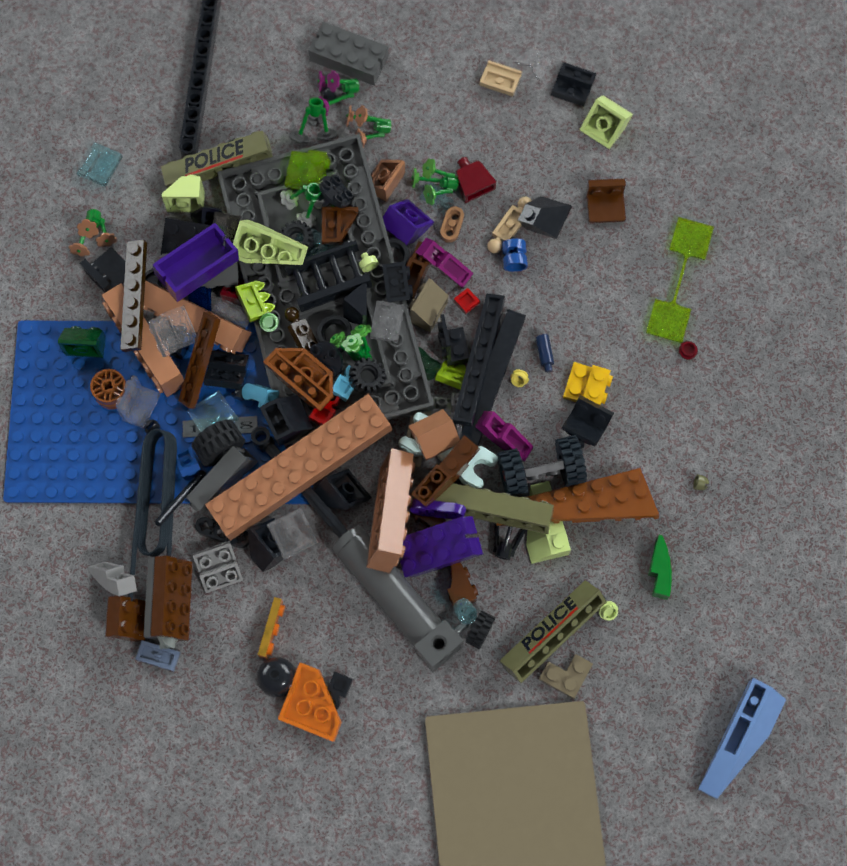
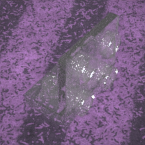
[148,305,197,357]
[116,375,160,429]

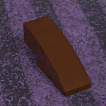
[407,241,430,299]

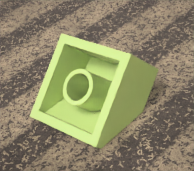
[580,96,633,149]
[162,175,205,212]

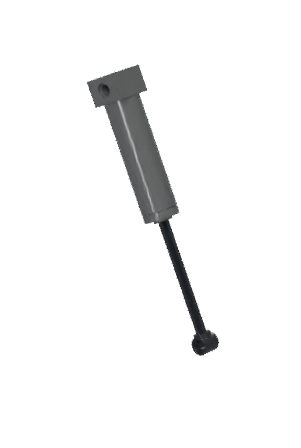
[251,426,468,673]

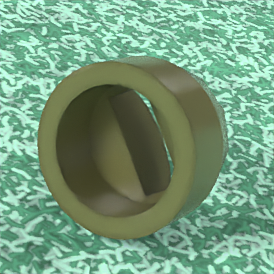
[693,474,709,491]

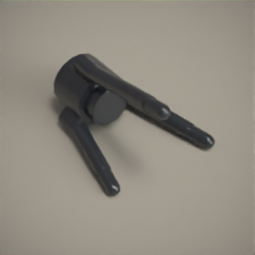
[493,523,526,560]

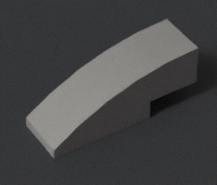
[88,562,137,596]

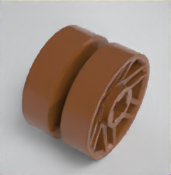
[90,369,130,409]

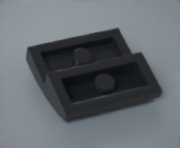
[550,62,597,107]
[204,350,249,390]

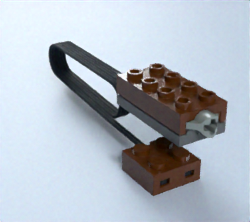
[106,429,193,649]

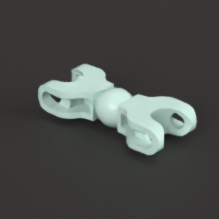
[398,412,498,490]

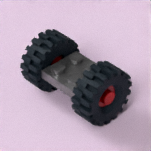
[497,435,587,498]

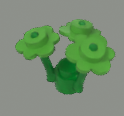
[330,324,372,361]

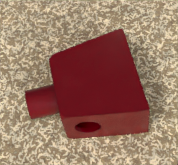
[456,157,496,203]

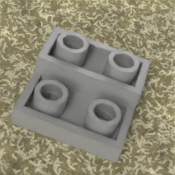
[192,541,243,593]

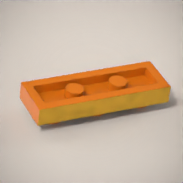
[258,597,285,659]

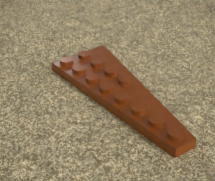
[496,468,659,526]

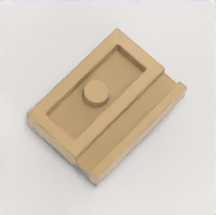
[479,60,522,96]

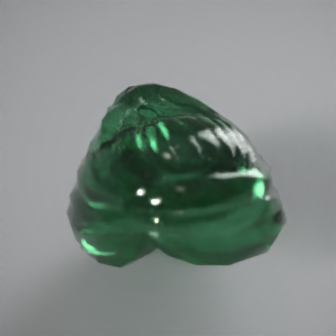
[418,347,442,381]

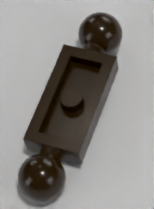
[284,307,325,365]

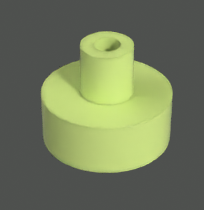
[359,252,379,272]

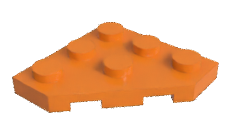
[278,662,342,742]

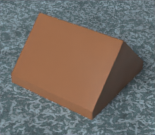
[371,159,405,202]
[408,409,460,461]

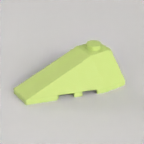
[233,220,308,265]
[526,481,571,564]

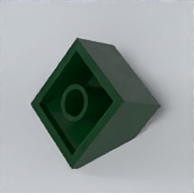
[58,326,106,358]

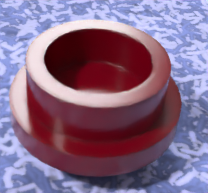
[678,341,698,360]

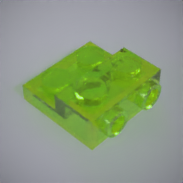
[285,150,331,189]

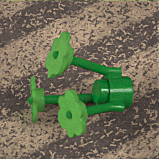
[411,158,459,205]

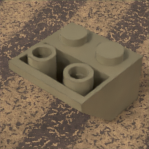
[409,279,449,333]

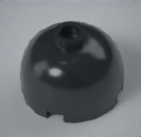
[257,657,296,698]

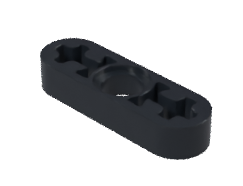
[195,517,249,548]

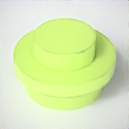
[598,601,618,620]

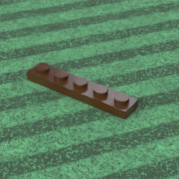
[178,312,221,409]

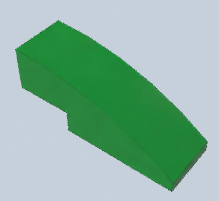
[648,535,672,600]

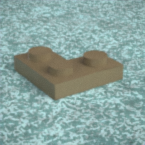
[539,654,593,699]

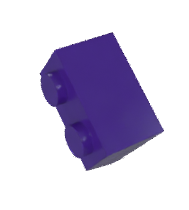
[383,199,434,246]

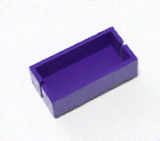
[152,223,239,302]
[400,516,483,578]

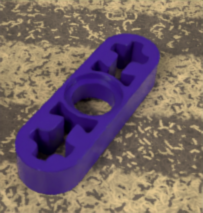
[410,499,466,519]

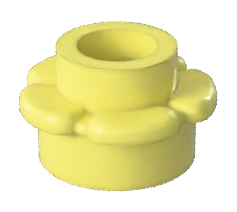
[511,369,529,387]

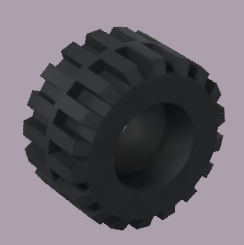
[191,419,245,467]

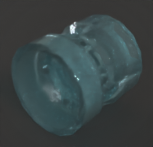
[453,598,477,624]

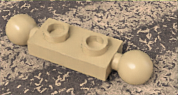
[487,197,532,253]

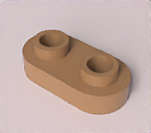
[440,207,464,243]

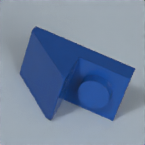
[176,447,201,481]

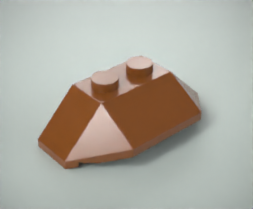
[263,348,333,411]

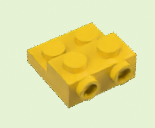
[563,362,613,405]

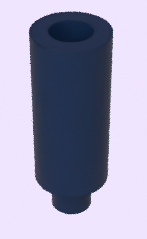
[535,334,554,373]

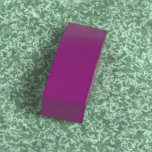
[415,237,473,288]
[475,411,534,462]

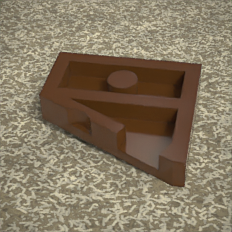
[322,207,359,245]

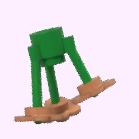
[346,105,391,148]
[69,209,117,257]

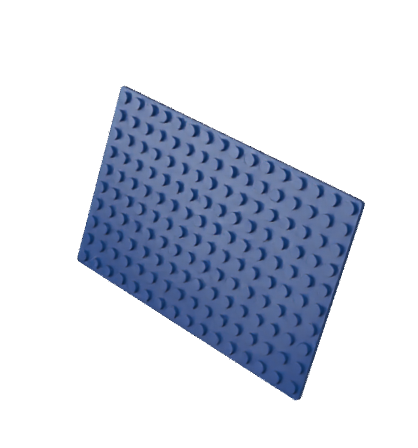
[3,320,313,504]

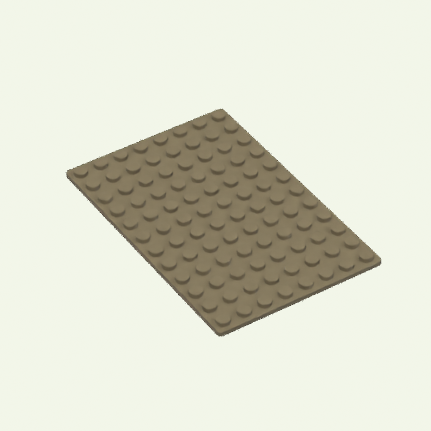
[425,701,606,866]

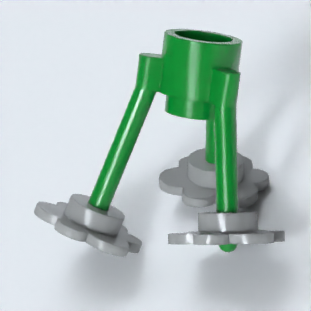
[280,183,324,228]

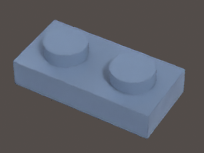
[135,640,181,672]

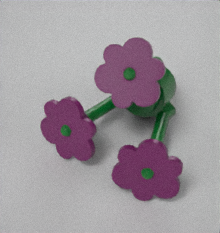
[317,70,359,116]

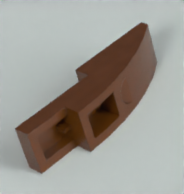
[411,435,480,507]

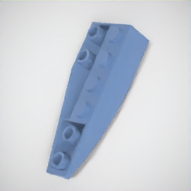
[698,678,786,799]

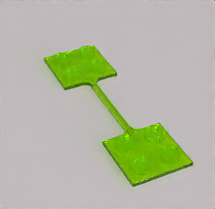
[646,217,714,343]

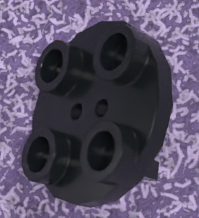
[318,175,353,208]
[309,342,343,378]

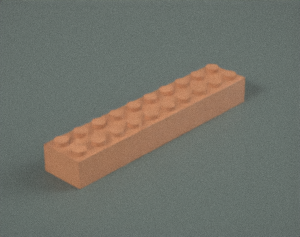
[205,394,392,541]

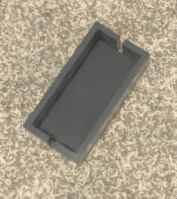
[308,21,389,86]

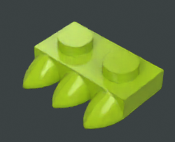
[235,281,275,322]
[435,361,466,390]

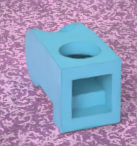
[242,383,279,407]

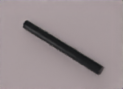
[155,470,206,527]

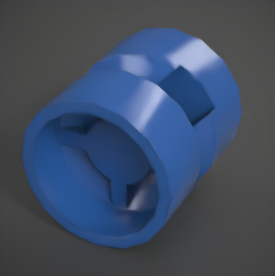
[502,238,528,272]

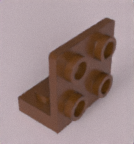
[586,179,626,223]

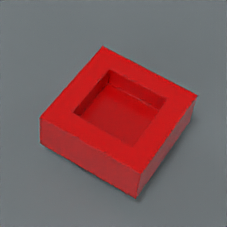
[453,288,480,315]

